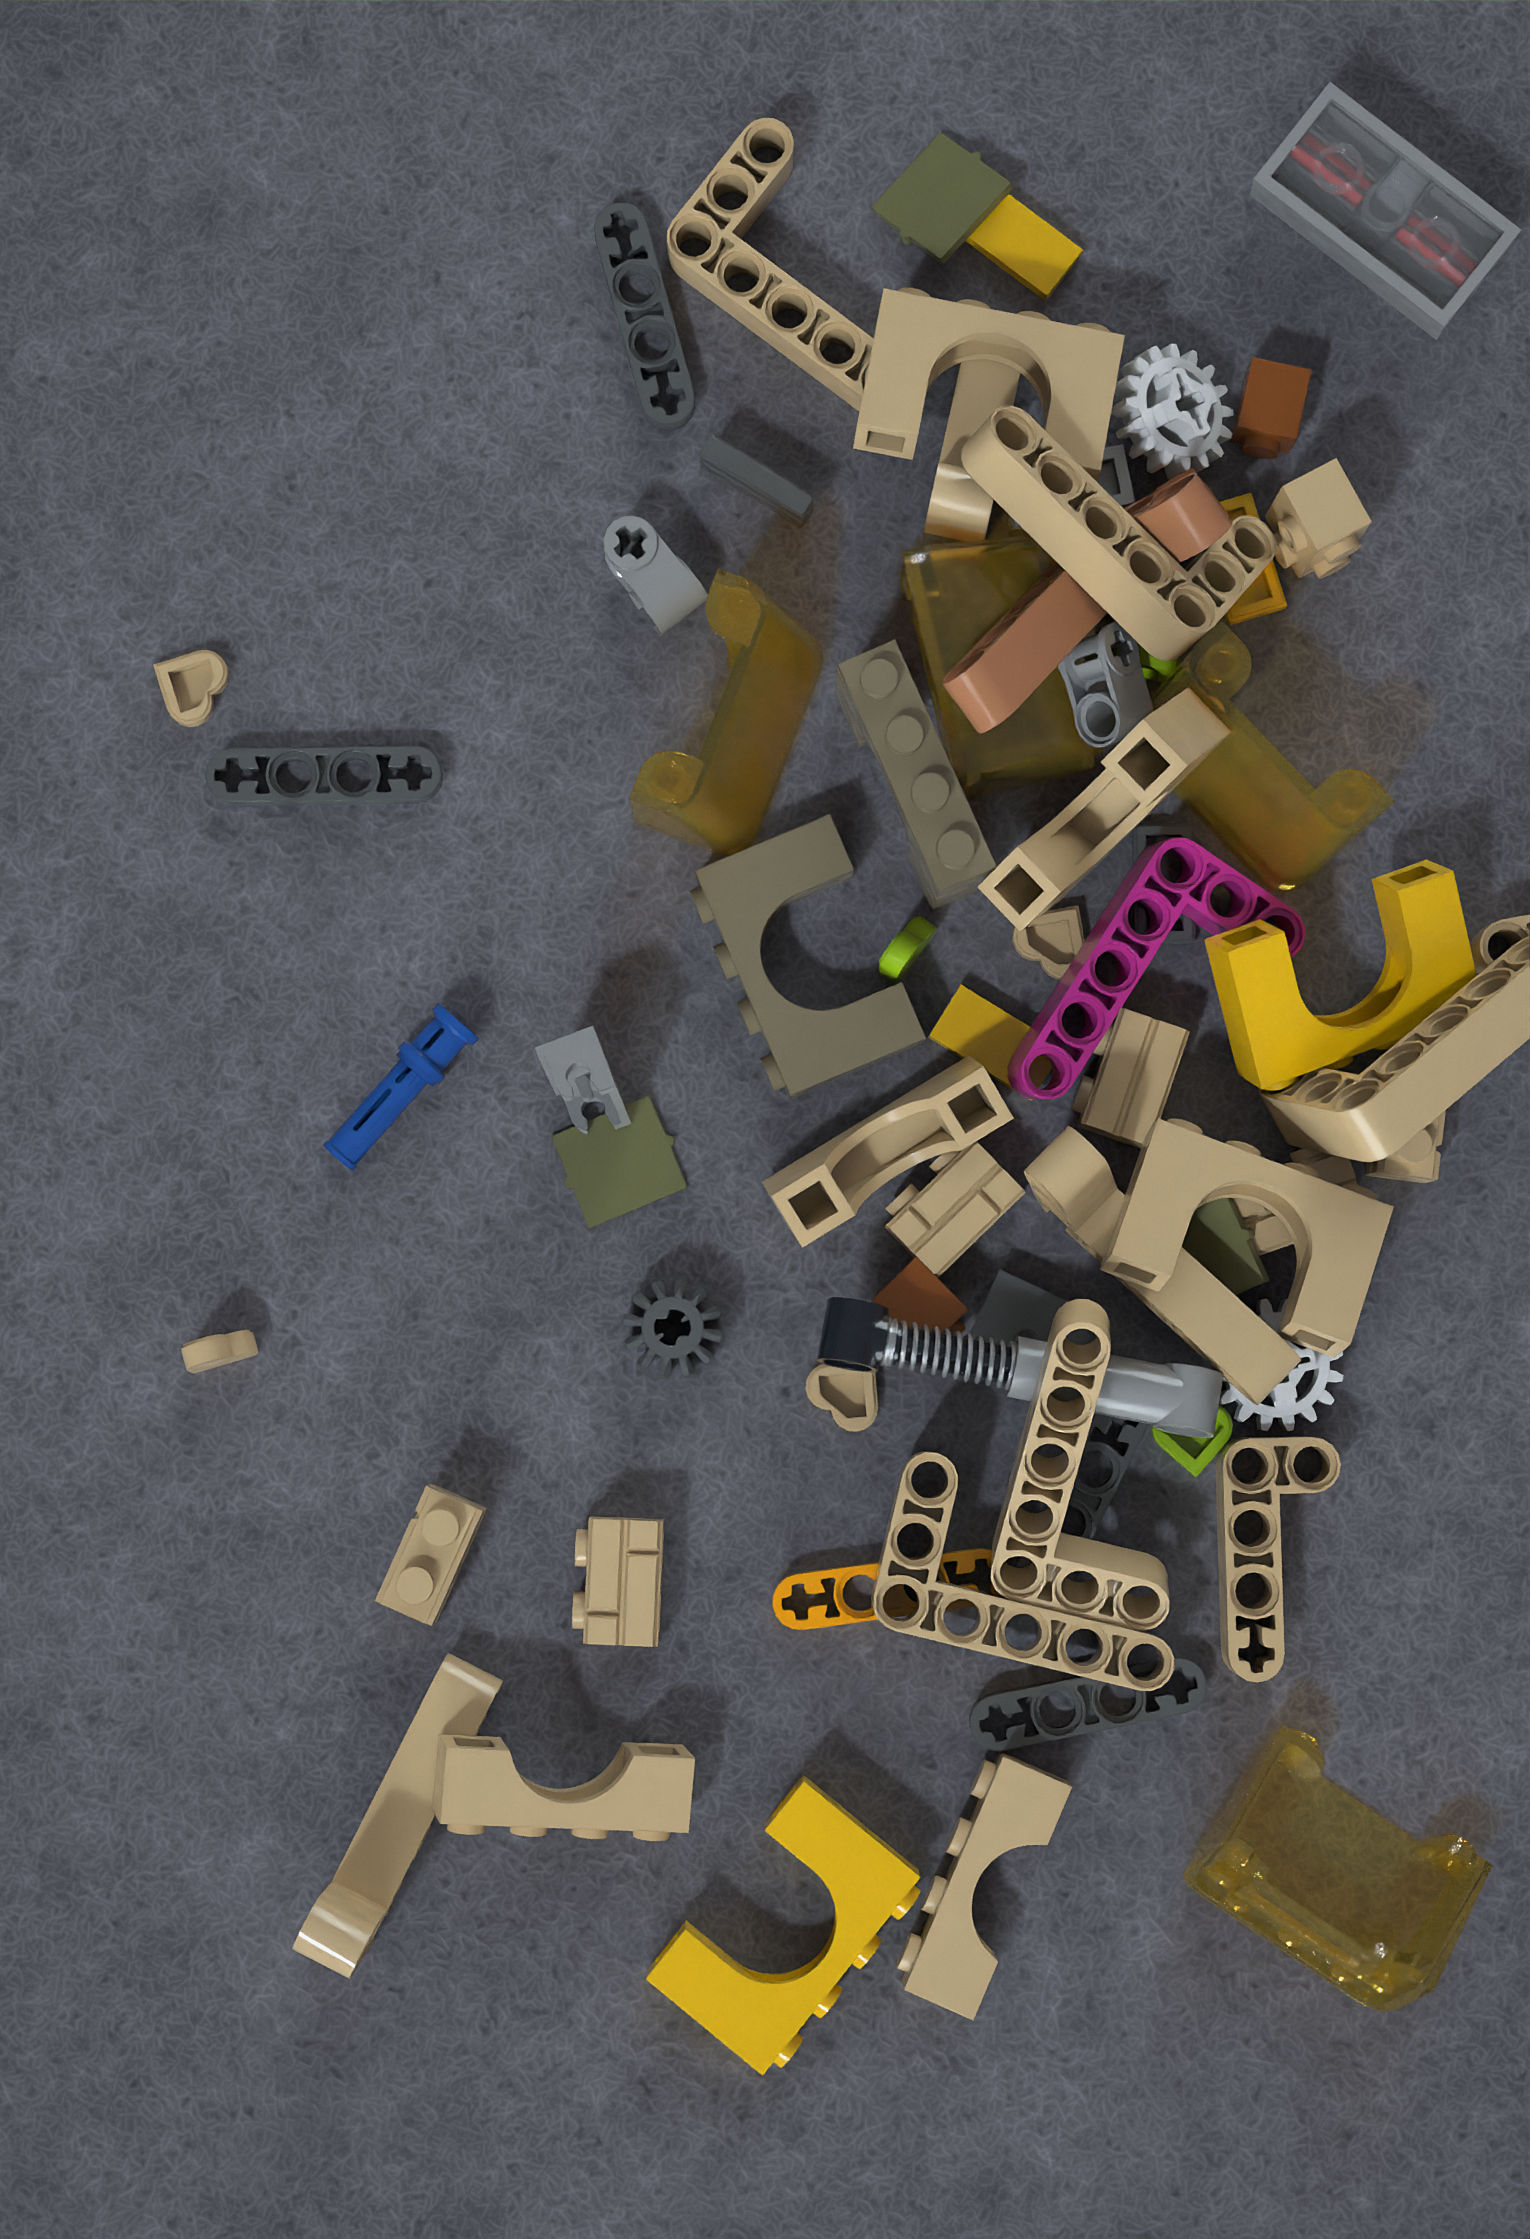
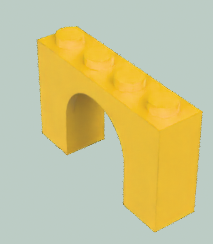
[1204,859,1477,1091]
[646,1775,921,2076]

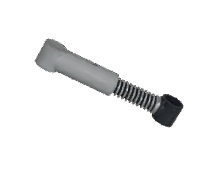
[817,1297,1223,1438]

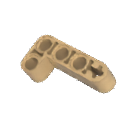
[924,359,1020,545]
[1215,1436,1341,1683]

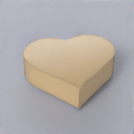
[153,650,230,727]
[1012,906,1085,980]
[181,1330,259,1374]
[805,1364,878,1432]

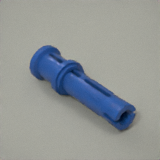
[323,1003,479,1170]

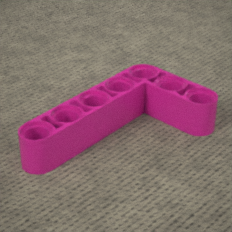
[1007,838,1305,1099]

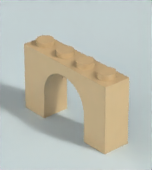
[853,288,1125,482]
[978,687,1231,932]
[1100,1118,1394,1358]

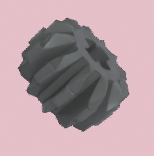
[621,1276,725,1380]

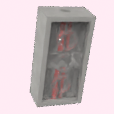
[1250,82,1521,340]

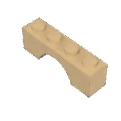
[761,1056,1014,1248]
[432,1734,695,1841]
[896,1751,1072,2020]

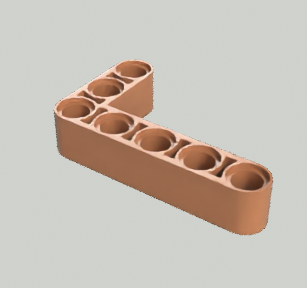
[941,473,1232,734]

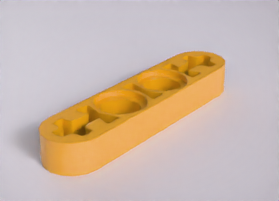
[772,1548,1007,1630]

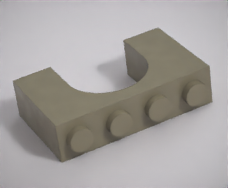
[834,639,997,911]
[689,814,926,1100]

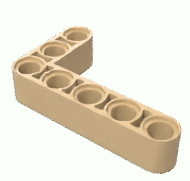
[667,118,874,411]
[961,406,1276,661]
[1258,936,1530,1162]
[1024,1126,1301,1405]
[991,1299,1170,1631]
[871,1451,1174,1691]
[292,1653,503,1979]

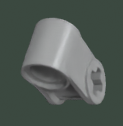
[603,516,709,636]
[1058,621,1154,747]

